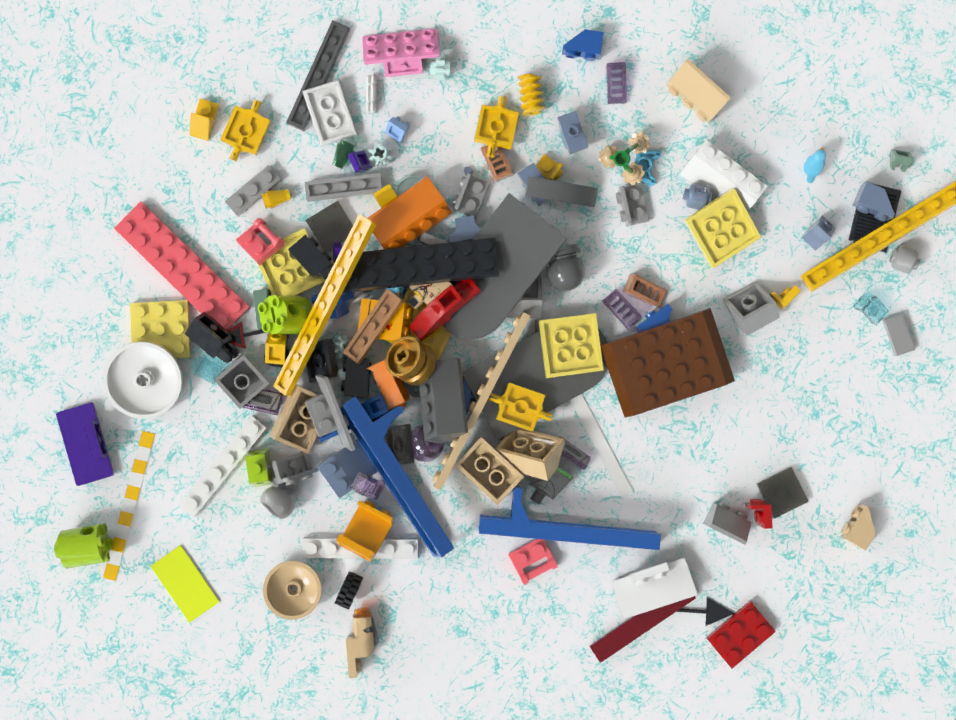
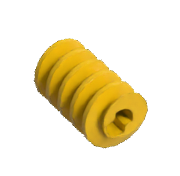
[517,74,546,116]

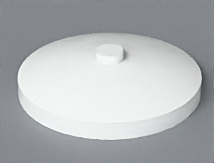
[103,341,183,419]

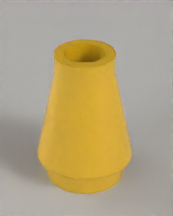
[261,189,291,209]

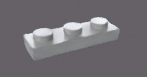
[225,165,282,217]

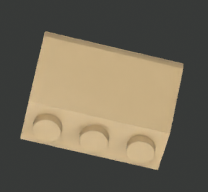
[666,59,731,123]
[269,384,319,454]
[495,428,564,481]
[455,437,524,505]

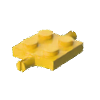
[474,96,519,158]
[220,99,271,162]
[488,383,553,432]

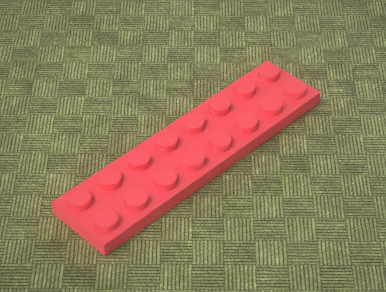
[114,201,250,331]

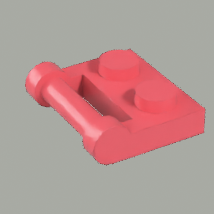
[236,218,285,266]
[508,539,558,585]

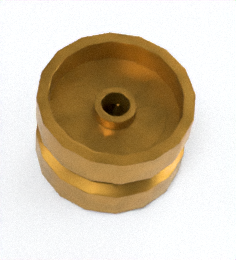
[385,336,436,386]

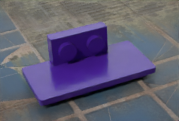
[56,402,114,486]

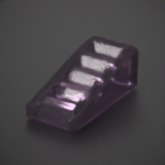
[606,62,627,104]
[602,289,642,331]
[350,471,385,500]

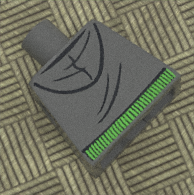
[530,466,574,505]

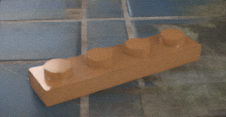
[343,289,404,364]

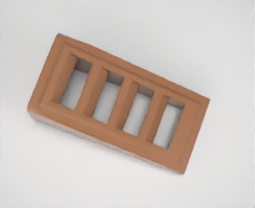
[480,145,513,183]
[623,274,667,308]

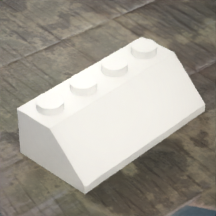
[679,140,767,211]

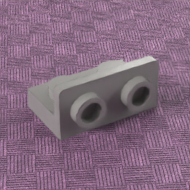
[452,173,489,219]
[616,184,649,227]

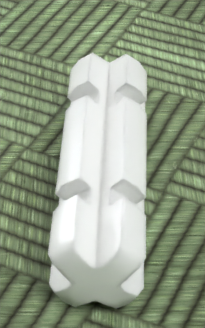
[366,75,377,113]

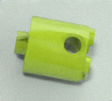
[258,295,313,334]
[54,523,113,569]

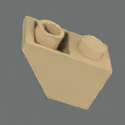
[840,504,876,551]

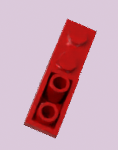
[409,280,481,342]

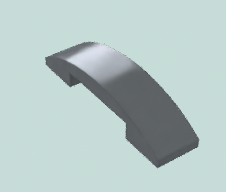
[525,176,598,207]

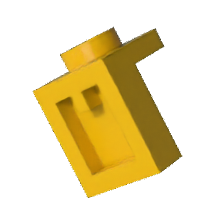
[536,154,564,181]
[769,285,801,309]
[265,334,287,365]

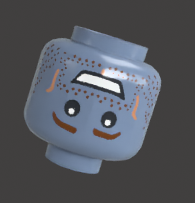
[683,183,712,210]

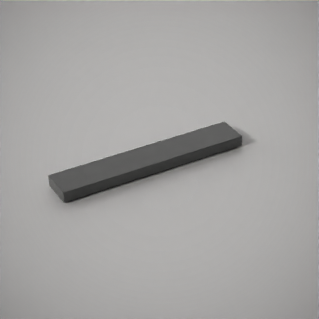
[286,20,350,132]

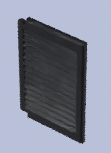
[848,183,901,253]

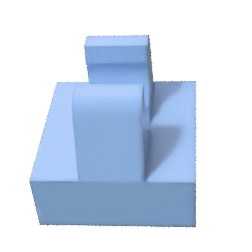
[384,116,409,143]

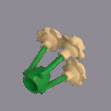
[598,131,651,186]

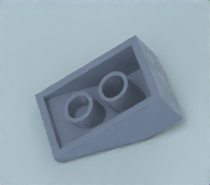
[317,440,377,499]

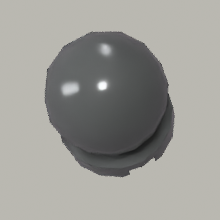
[547,244,585,291]

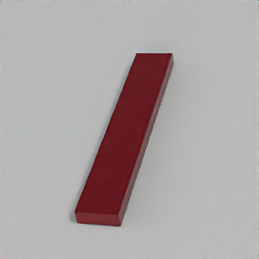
[589,596,696,663]

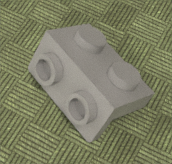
[271,452,318,486]

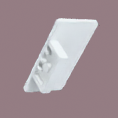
[612,558,697,619]

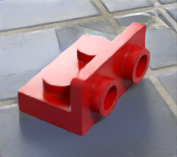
[745,499,773,529]

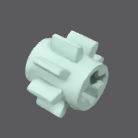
[430,56,450,80]
[369,143,392,167]
[332,334,351,358]

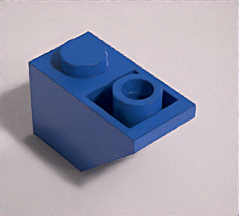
[562,29,604,61]

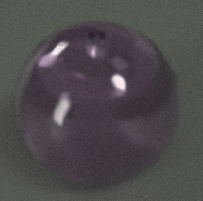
[406,424,444,462]

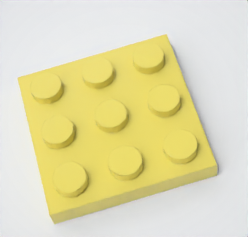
[684,188,761,268]
[258,228,326,296]
[130,300,191,359]
[538,313,604,378]

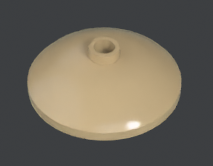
[263,560,322,620]

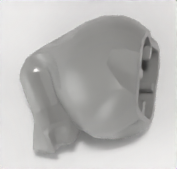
[260,473,298,519]

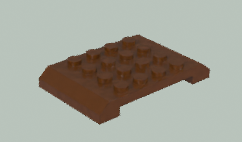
[600,308,735,418]

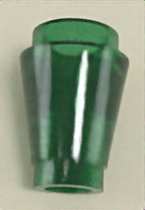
[332,139,355,169]

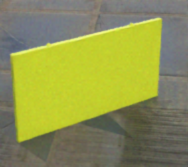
[150,545,220,623]

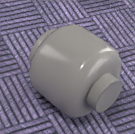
[889,246,921,274]

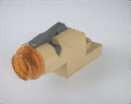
[346,607,379,679]

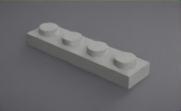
[305,173,382,202]

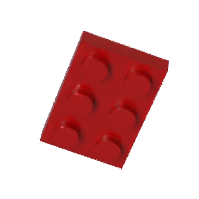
[706,601,776,669]

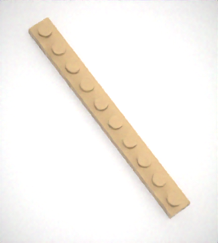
[432,312,530,490]

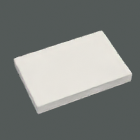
[302,80,357,147]

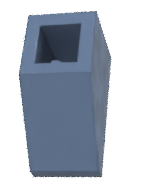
[852,181,895,221]

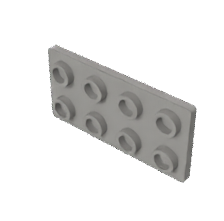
[305,374,356,451]

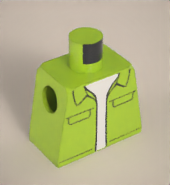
[245,448,273,487]

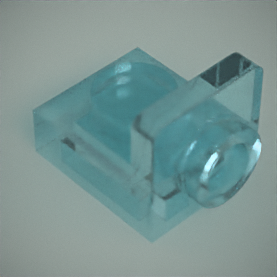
[853,293,889,325]
[190,356,223,384]

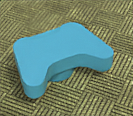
[634,151,661,186]

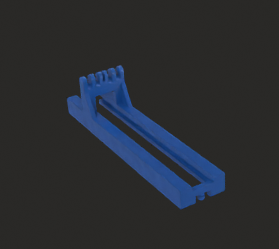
[340,396,455,557]
[479,485,661,550]

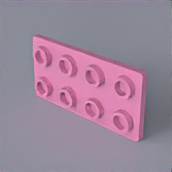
[362,29,440,77]

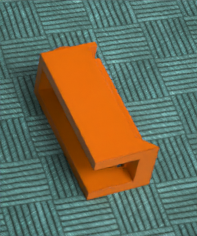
[366,359,411,410]

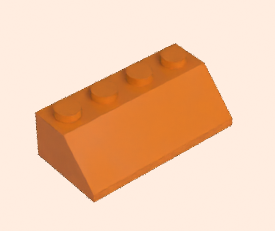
[368,176,452,249]

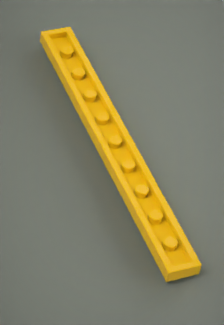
[800,181,956,293]
[273,214,377,396]

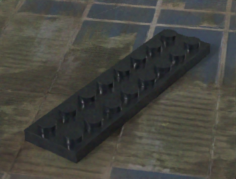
[344,238,499,293]

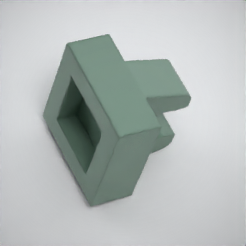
[889,149,914,172]

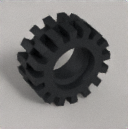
[334,571,363,610]

